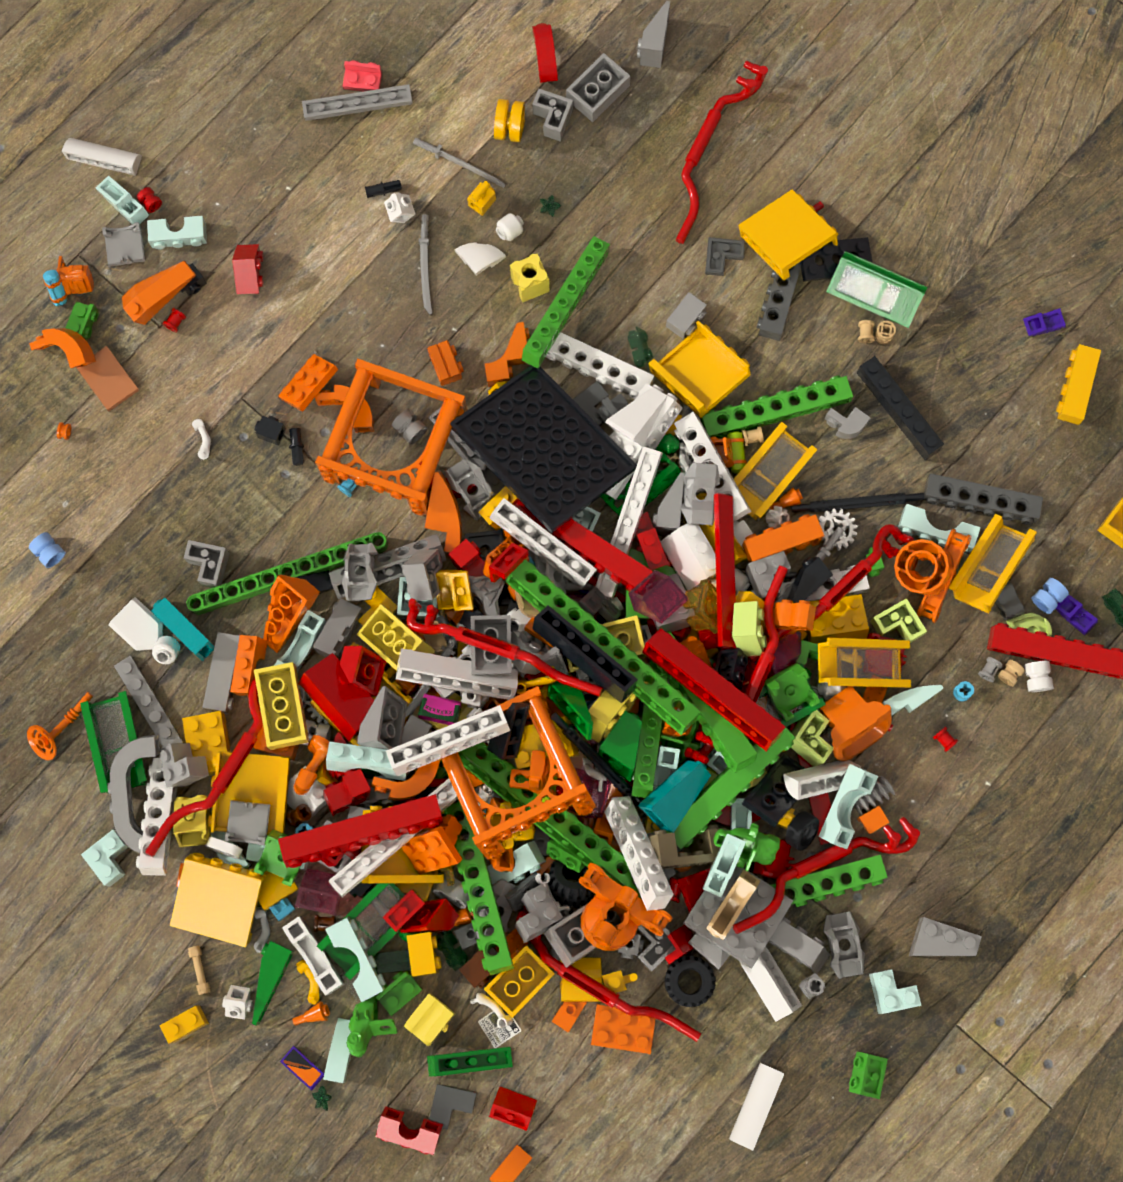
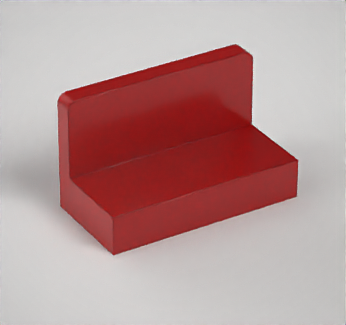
[489,542,529,583]
[382,889,426,932]
[665,925,694,964]
[489,1087,537,1131]

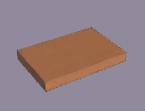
[77,346,139,412]

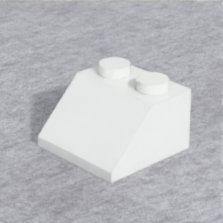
[287,765,327,823]

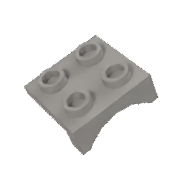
[102,222,146,267]
[225,800,271,846]

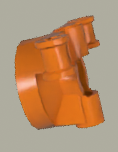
[894,529,972,623]
[579,863,672,951]

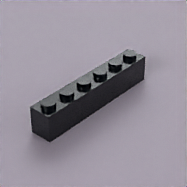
[857,356,944,461]
[532,605,638,703]

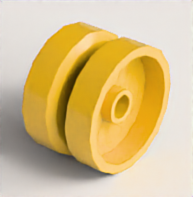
[494,99,525,143]

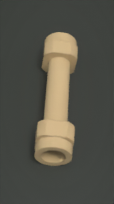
[188,945,210,995]

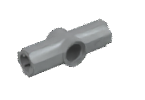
[799,973,826,1000]

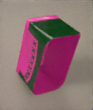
[418,694,462,725]

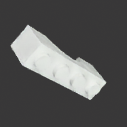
[282,917,345,996]

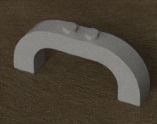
[108,735,160,853]

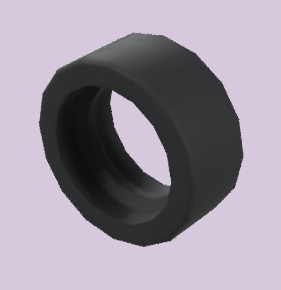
[785,811,819,851]

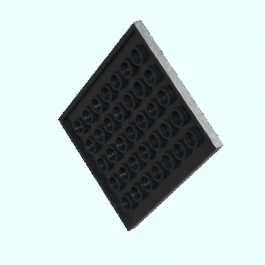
[450,365,637,534]

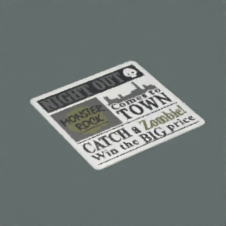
[478,1006,521,1048]

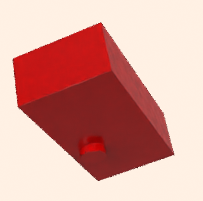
[298,653,374,742]

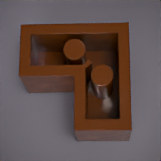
[459,947,498,989]

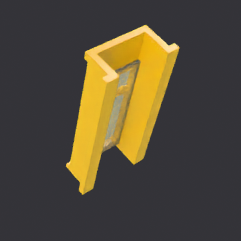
[734,422,818,520]
[949,514,1037,614]
[818,638,911,688]

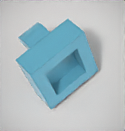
[269,897,295,921]

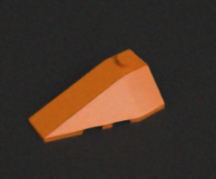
[122,261,196,325]
[263,574,320,653]

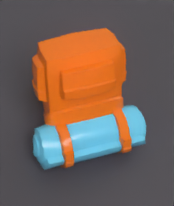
[43,256,94,306]

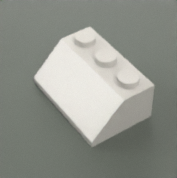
[660,524,716,592]

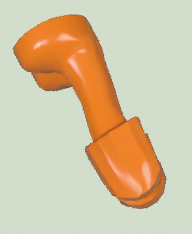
[293,735,330,795]

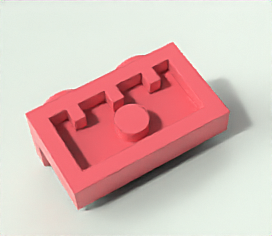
[343,60,382,92]

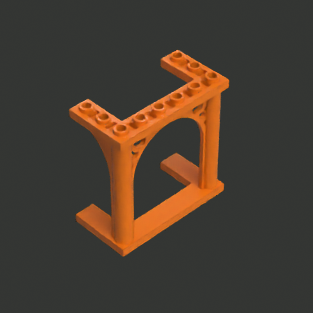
[315,358,468,516]
[441,686,596,860]

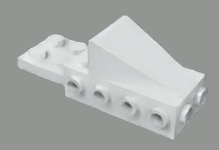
[605,383,682,500]

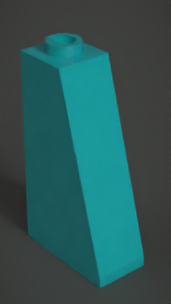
[151,597,215,661]
[639,760,711,833]

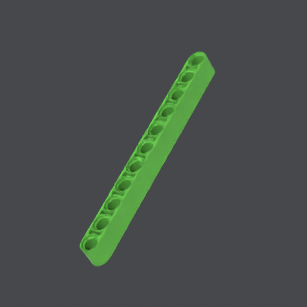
[186,532,388,615]

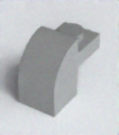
[825,407,871,439]

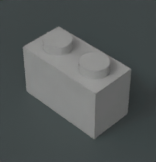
[666,292,707,339]

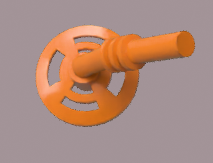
[27,692,93,760]

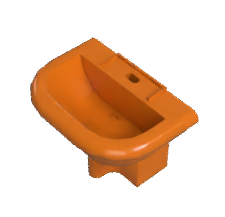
[819,686,892,761]

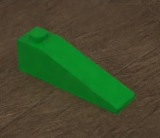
[547,674,593,740]
[252,941,294,1026]
[427,1047,513,1077]

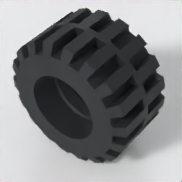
[548,860,595,908]
[664,956,716,1007]

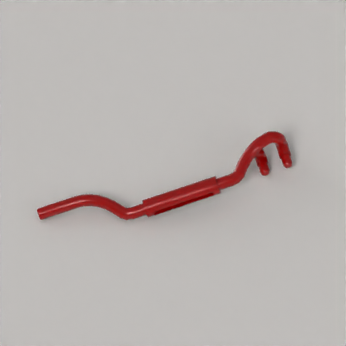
[676,61,768,244]
[747,524,914,663]
[684,565,788,764]
[406,598,603,697]
[145,679,263,857]
[733,817,920,934]
[516,906,702,1042]

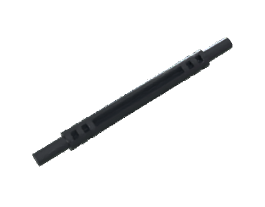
[791,493,924,513]
[550,712,642,808]

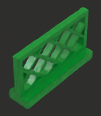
[601,446,681,516]

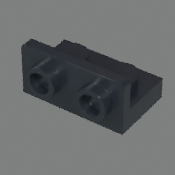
[715,648,749,690]

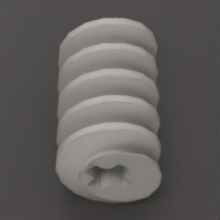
[854,776,895,816]

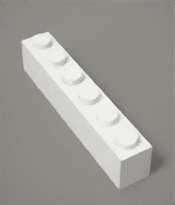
[396,648,518,700]

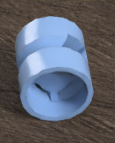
[29,532,65,568]
[1031,578,1069,614]

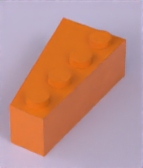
[742,514,825,563]

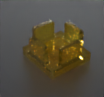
[683,579,718,634]

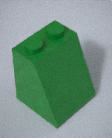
[598,711,642,782]

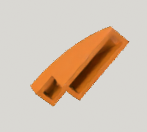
[425,470,462,552]

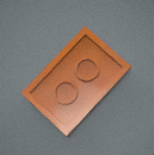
[278,354,338,412]
[402,826,462,875]
[591,1004,656,1054]

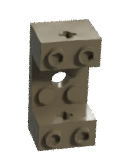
[647,825,726,869]

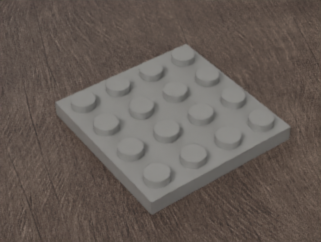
[683,866,793,969]

